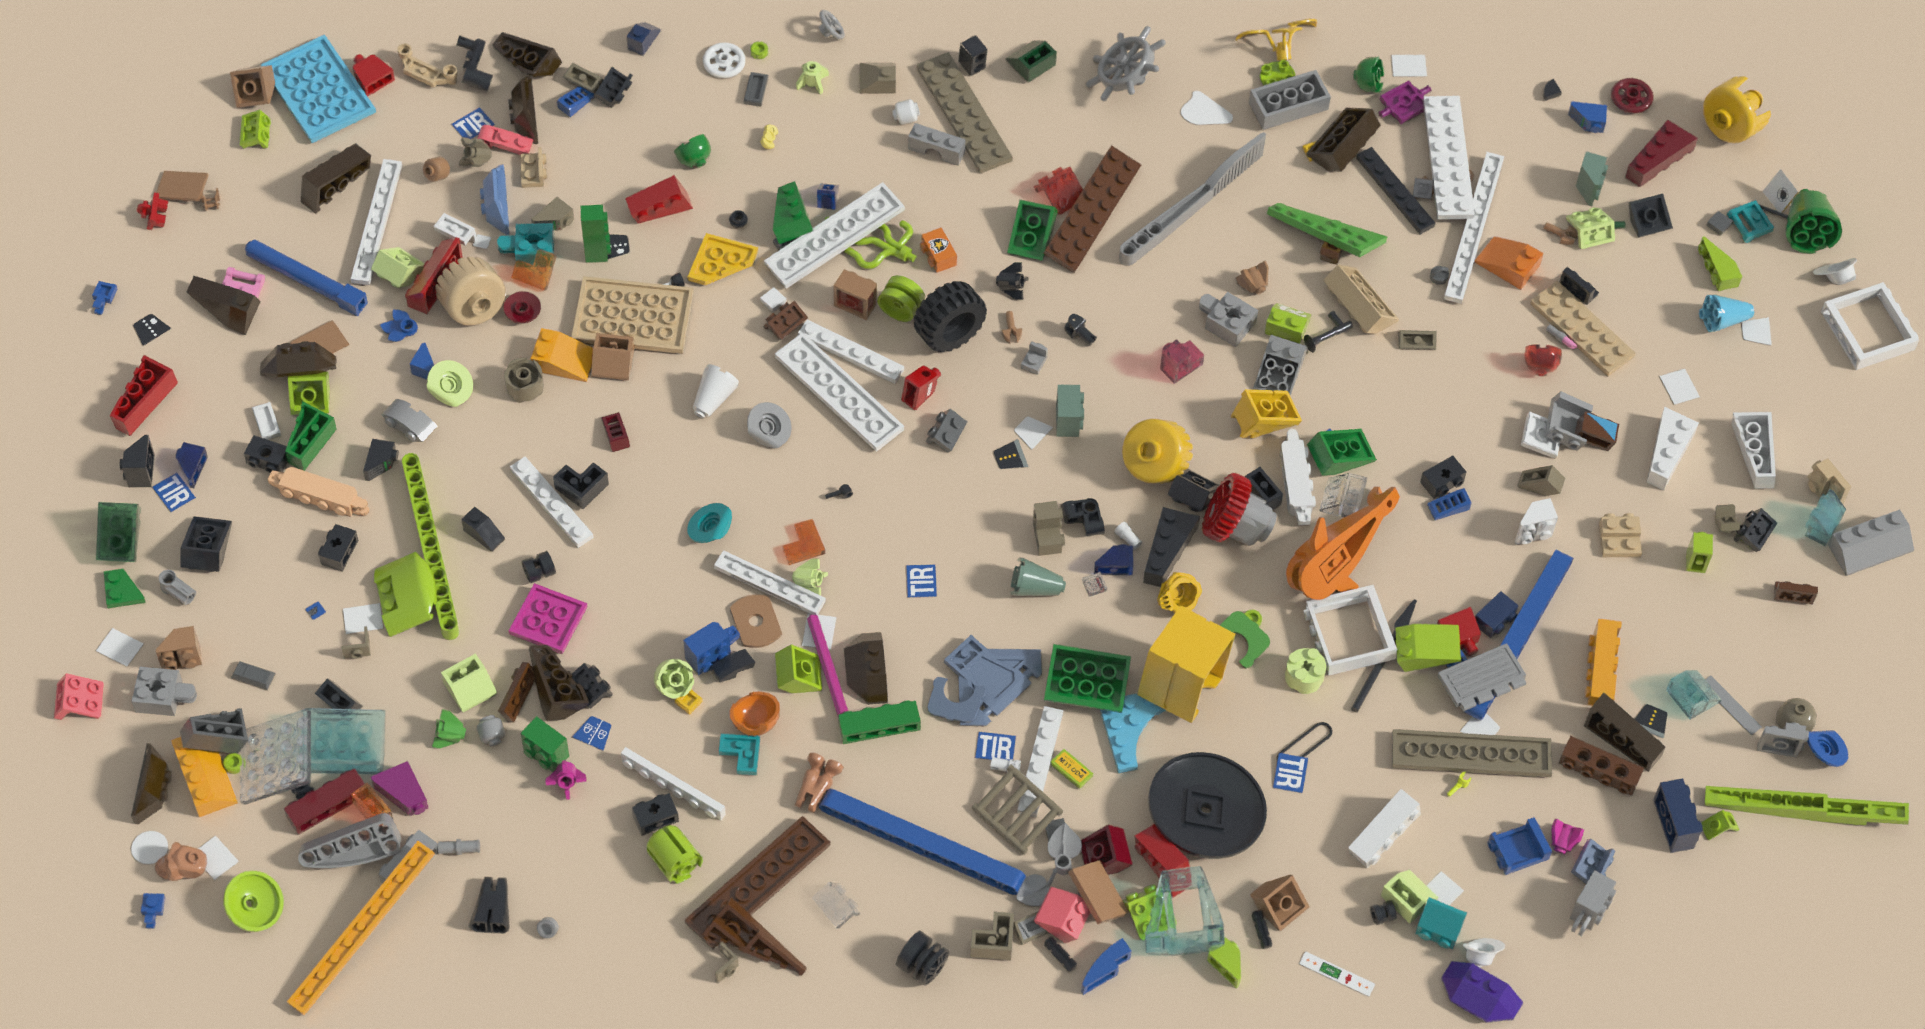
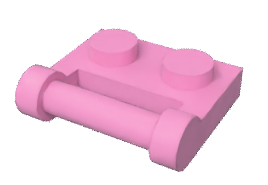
[222,267,265,298]

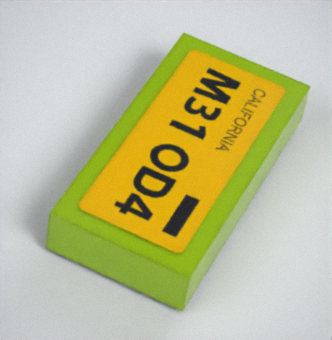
[1050,749,1093,789]

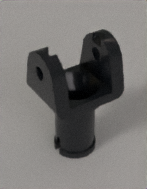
[1064,314,1097,346]

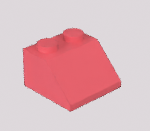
[1034,887,1090,943]

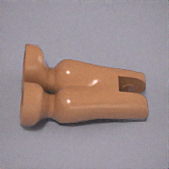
[795,752,844,813]

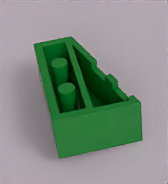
[773,181,813,244]
[285,401,337,471]

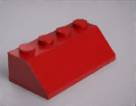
[405,237,463,314]

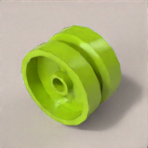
[877,275,925,322]

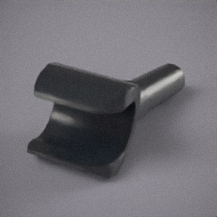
[825,484,853,499]

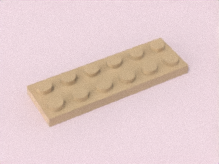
[1530,281,1636,376]

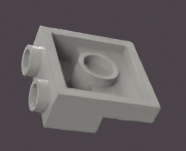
[1757,722,1809,758]

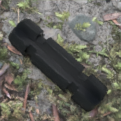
[1252,910,1273,949]
[1044,936,1077,972]

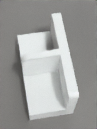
[434,213,477,245]

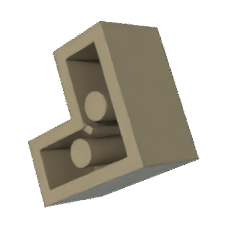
[1033,501,1065,556]
[970,912,1014,960]

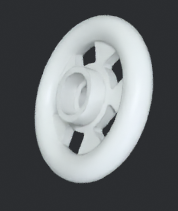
[703,43,745,78]

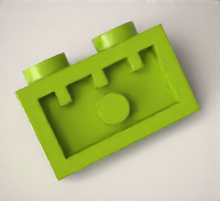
[240,110,271,149]

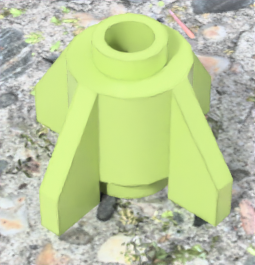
[796,61,829,94]
[792,558,828,596]

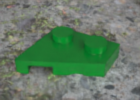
[104,568,146,609]

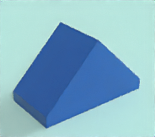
[410,342,434,380]

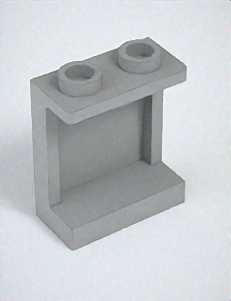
[1545,391,1593,451]

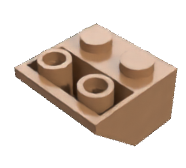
[591,333,635,381]
[156,626,202,670]

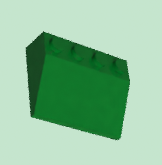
[1044,644,1131,713]

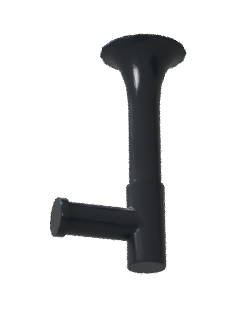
[1304,311,1353,353]

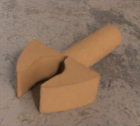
[1544,222,1578,245]
[1002,311,1022,344]

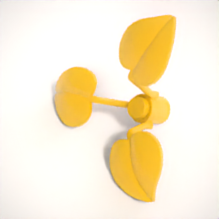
[1236,19,1317,61]

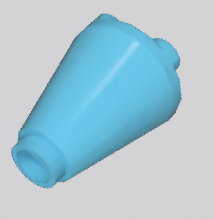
[1699,295,1754,332]

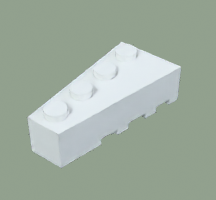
[1732,412,1776,489]
[1348,789,1421,868]

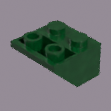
[1006,40,1057,83]

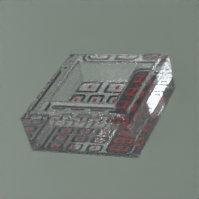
[1082,572,1107,597]

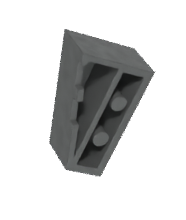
[180,708,248,754]

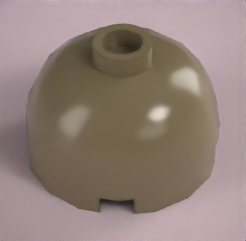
[1776,698,1817,731]

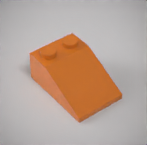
[1474,236,1544,290]

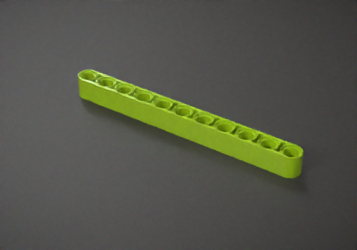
[402,453,459,640]

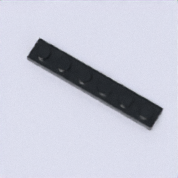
[1356,147,1435,234]

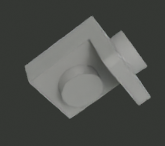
[1021,341,1048,375]

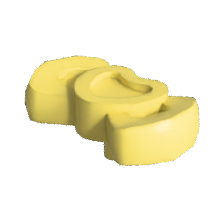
[760,124,778,150]

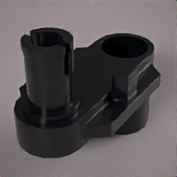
[456,35,493,92]

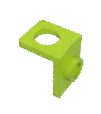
[1701,810,1739,840]

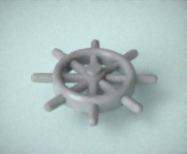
[1086,26,1166,101]

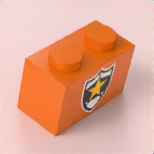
[920,227,957,273]

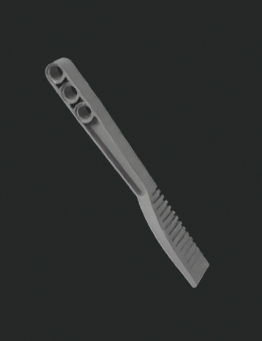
[1119,132,1266,266]

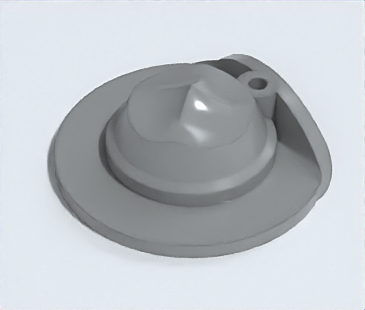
[747,402,792,449]

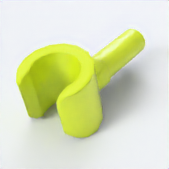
[1447,772,1471,797]

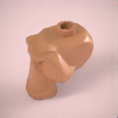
[155,842,207,881]

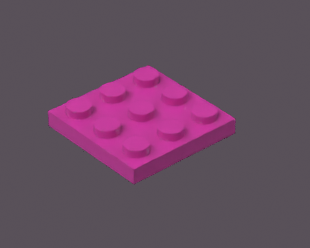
[509,583,588,654]

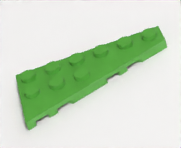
[1267,203,1388,257]

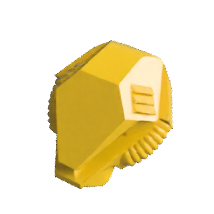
[1157,572,1202,614]

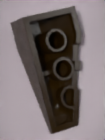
[492,32,562,77]

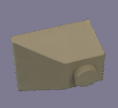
[860,63,896,94]

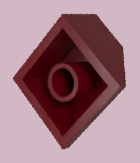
[1081,824,1133,875]

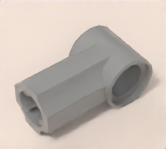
[159,570,197,605]

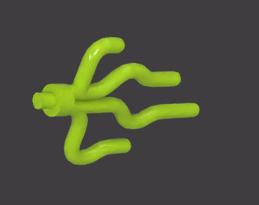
[824,216,916,269]

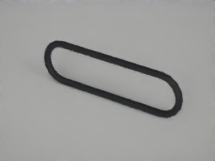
[1277,722,1333,761]

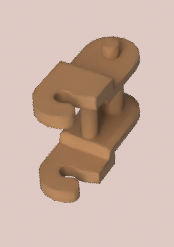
[201,188,220,211]

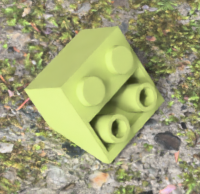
[441,653,497,713]
[1381,870,1438,924]

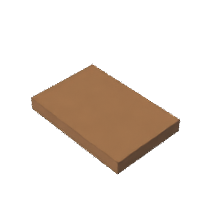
[1068,861,1129,925]

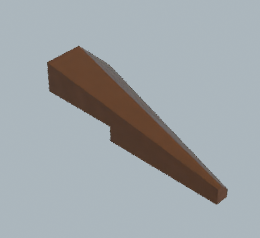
[702,897,807,976]

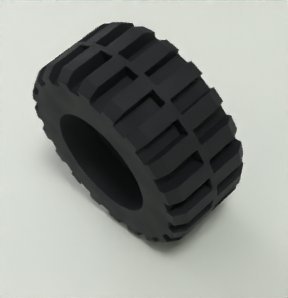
[914,281,987,352]

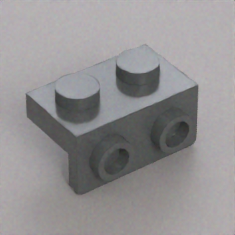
[926,408,967,452]

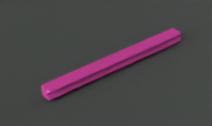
[807,614,848,716]

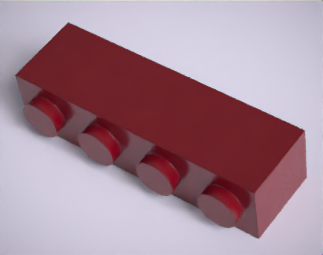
[284,768,369,835]

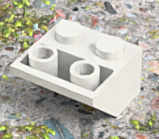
[1515,498,1558,545]

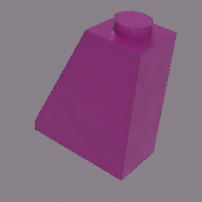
[371,761,429,816]

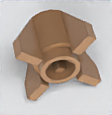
[1235,261,1269,295]

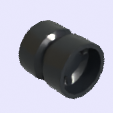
[521,551,556,584]

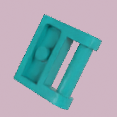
[1726,200,1774,243]

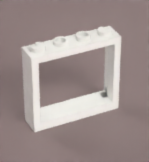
[1821,282,1919,370]
[1303,585,1397,676]

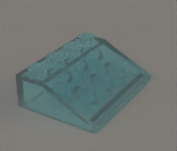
[299,708,386,774]

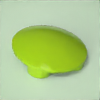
[1260,60,1295,86]

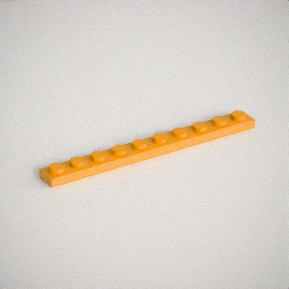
[287,841,435,1015]

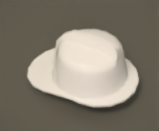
[1813,258,1857,285]
[1463,938,1505,967]

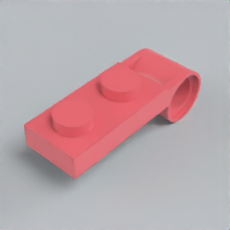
[477,125,533,155]

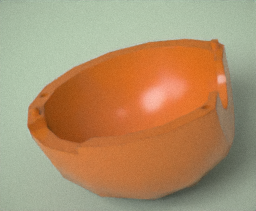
[730,691,780,736]

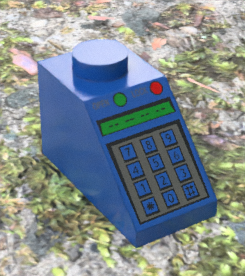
[1568,101,1607,133]

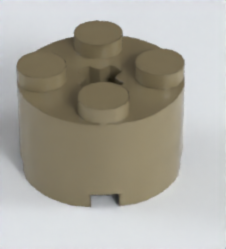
[504,357,544,403]

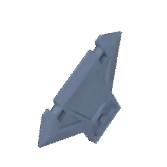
[944,635,1042,726]

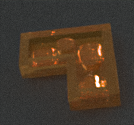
[511,249,557,291]
[783,519,825,565]

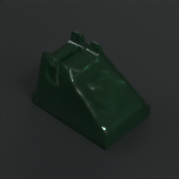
[96,502,141,562]

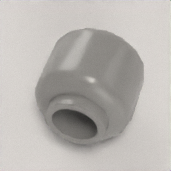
[477,715,506,746]

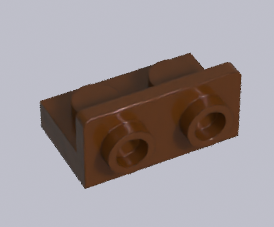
[763,300,808,341]
[1774,581,1818,605]

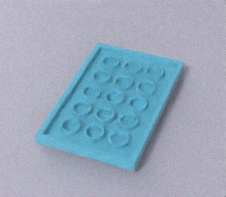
[261,34,376,143]

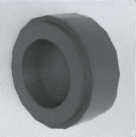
[1430,266,1449,285]

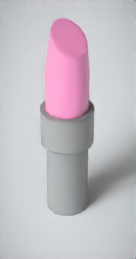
[1546,324,1577,349]

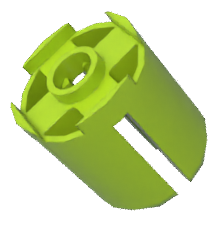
[646,825,703,884]

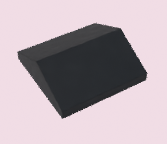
[1629,193,1673,238]

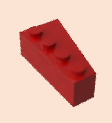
[110,355,178,436]

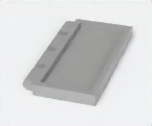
[1437,643,1526,711]

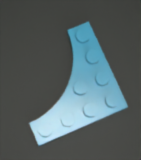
[1100,693,1166,773]

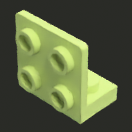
[1566,207,1615,249]

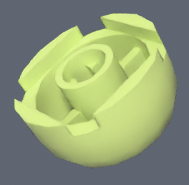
[654,659,694,698]

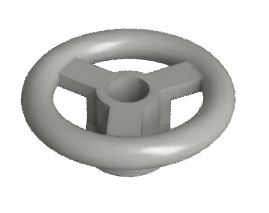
[819,10,845,40]

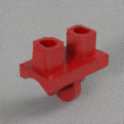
[136,192,168,230]

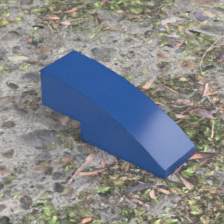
[1081,938,1131,995]

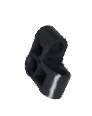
[1061,498,1105,537]

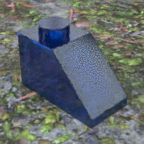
[176,442,208,489]
[1094,544,1133,575]

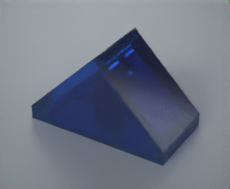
[817,183,839,210]

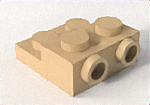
[1807,458,1851,509]
[1599,513,1642,557]

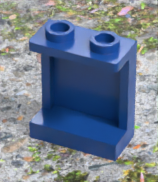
[1488,817,1552,875]

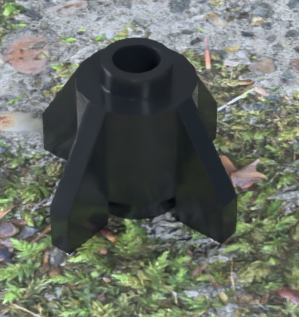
[996,262,1028,300]

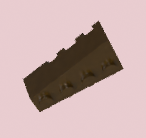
[1584,692,1665,772]

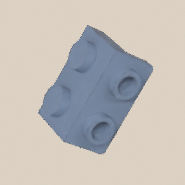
[1571,839,1615,884]

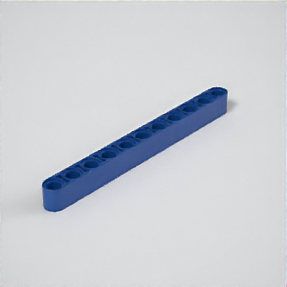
[1463,549,1574,721]
[819,789,1026,895]

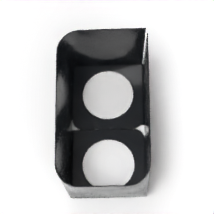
[958,35,987,76]

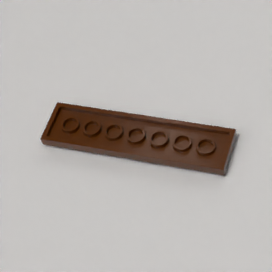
[1043,145,1141,273]
[685,816,831,949]

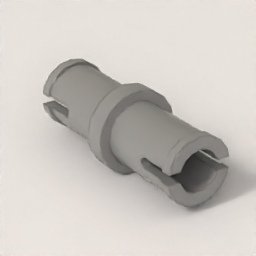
[438,839,480,855]

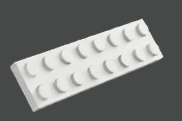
[1423,96,1475,219]
[764,182,905,289]
[775,332,904,452]

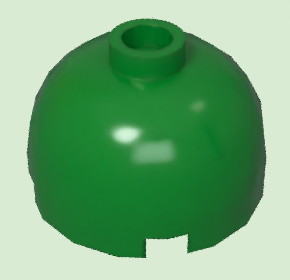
[1353,57,1384,93]
[674,134,711,168]

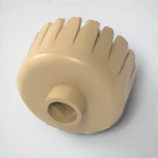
[436,256,506,326]

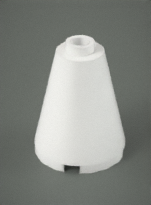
[693,364,739,419]

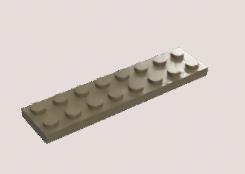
[917,52,1013,174]
[1392,729,1552,777]

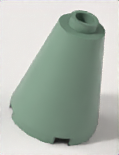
[1011,557,1066,596]

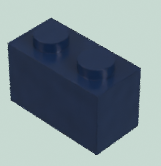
[1475,591,1519,639]

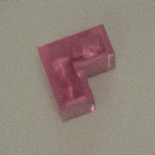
[1160,339,1204,384]

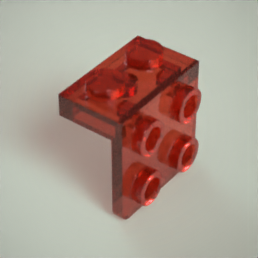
[1033,166,1083,215]

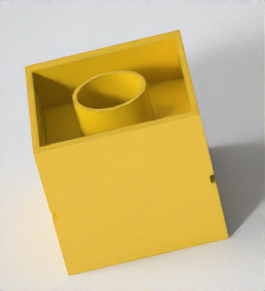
[1137,606,1235,723]

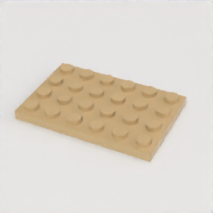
[571,276,694,354]

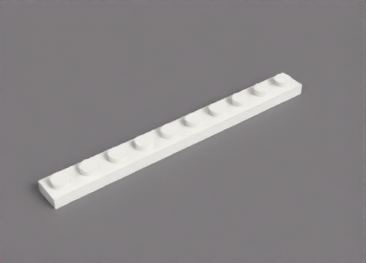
[1444,152,1504,304]

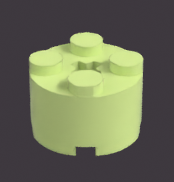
[1285,648,1326,694]

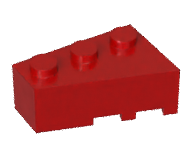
[625,175,693,224]
[1134,824,1193,897]

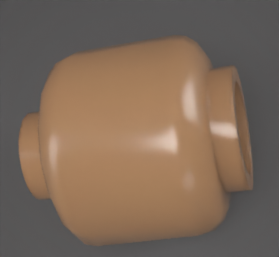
[423,157,450,182]

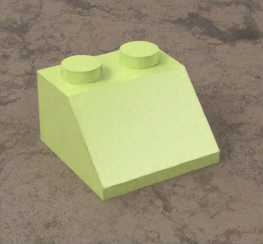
[371,247,425,288]

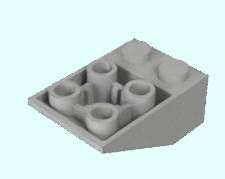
[1253,335,1308,396]

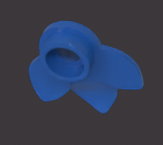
[380,310,418,342]

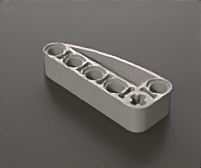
[298,813,401,868]

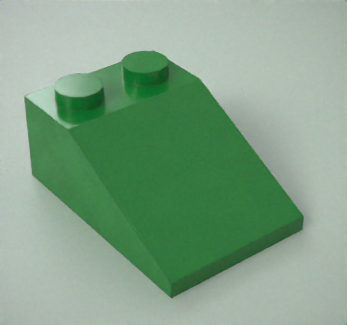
[1007,200,1058,261]
[1307,429,1377,476]

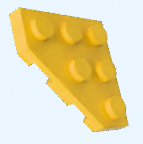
[688,233,758,286]

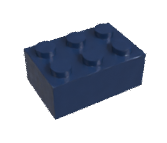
[1653,778,1703,853]

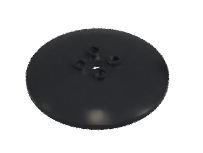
[1148,752,1267,859]

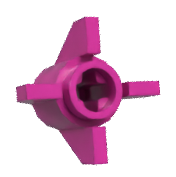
[546,760,586,800]
[1551,819,1584,854]

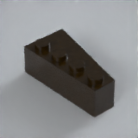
[300,143,371,214]

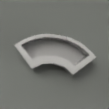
[381,399,437,442]

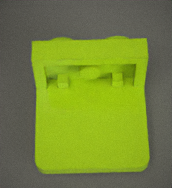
[1122,884,1177,940]

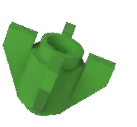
[432,709,466,748]

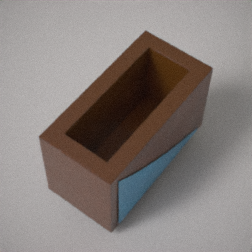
[1575,411,1620,451]

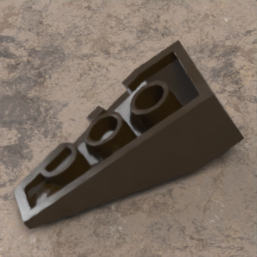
[186,276,261,335]
[529,645,589,721]

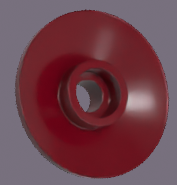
[504,291,541,324]

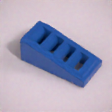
[557,86,595,118]
[1427,488,1471,520]

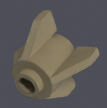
[459,137,492,167]

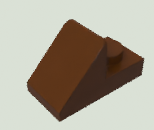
[1320,241,1343,265]

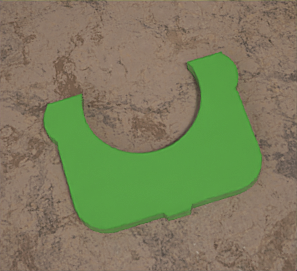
[1219,611,1270,668]

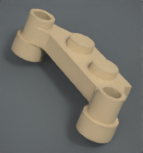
[397,43,458,88]

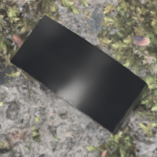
[709,649,755,683]

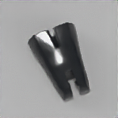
[469,877,510,934]

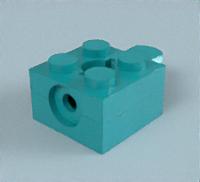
[497,223,554,267]

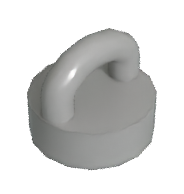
[537,917,559,939]

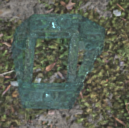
[1145,866,1225,956]

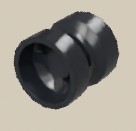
[1370,900,1397,925]

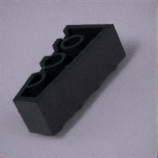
[1143,507,1200,587]

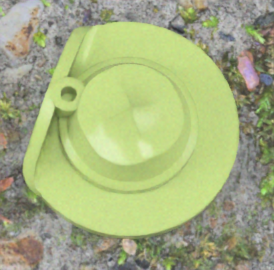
[427,360,473,407]

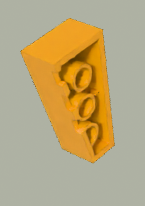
[1585,619,1622,706]

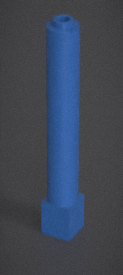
[245,239,368,316]

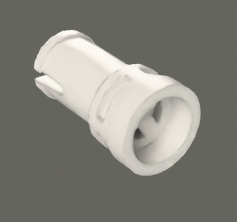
[1114,522,1142,550]
[990,757,1021,772]

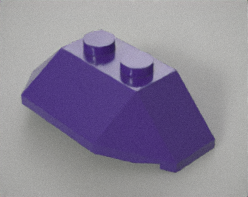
[1441,961,1524,1023]

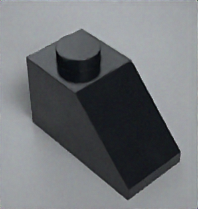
[461,506,505,552]

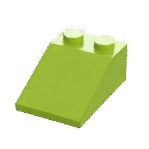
[1396,624,1461,672]

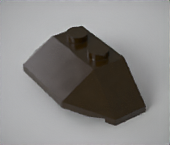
[508,75,538,144]
[260,341,337,377]
[844,632,888,705]
[131,743,172,824]

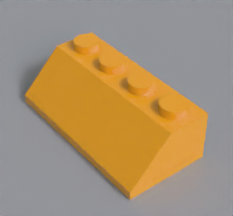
[171,737,238,817]

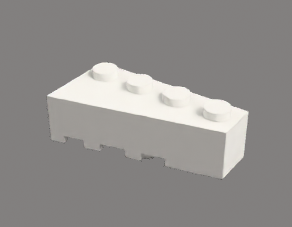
[1647,407,1699,490]

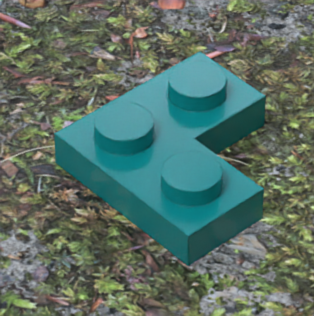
[719,734,760,775]

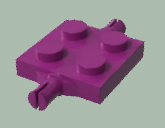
[1378,80,1432,124]

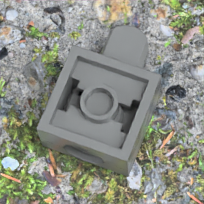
[1199,292,1258,347]
[131,667,197,716]
[1570,870,1617,937]

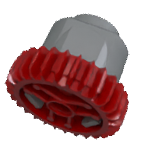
[1202,473,1277,546]

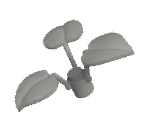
[1017,823,1082,907]

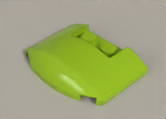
[374,552,437,637]

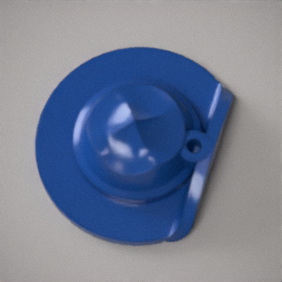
[1807,730,1848,767]

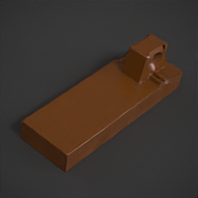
[498,662,535,723]

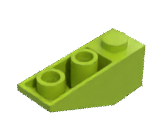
[1698,236,1742,291]

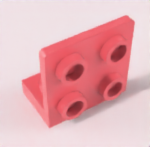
[54,673,104,720]

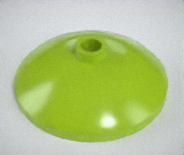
[223,871,284,932]

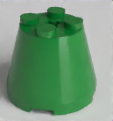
[1785,189,1842,254]

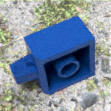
[683,622,740,675]

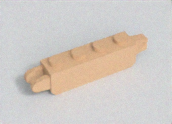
[268,467,369,517]

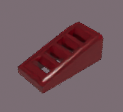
[601,412,630,452]

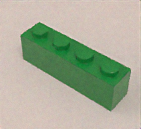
[580,204,611,263]
[838,700,921,744]

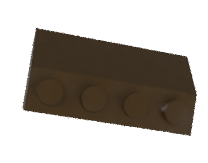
[1306,108,1381,172]

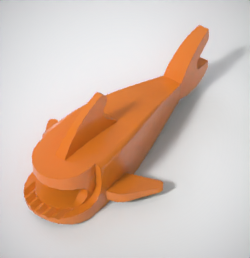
[1286,487,1400,600]

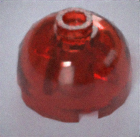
[1524,344,1562,376]

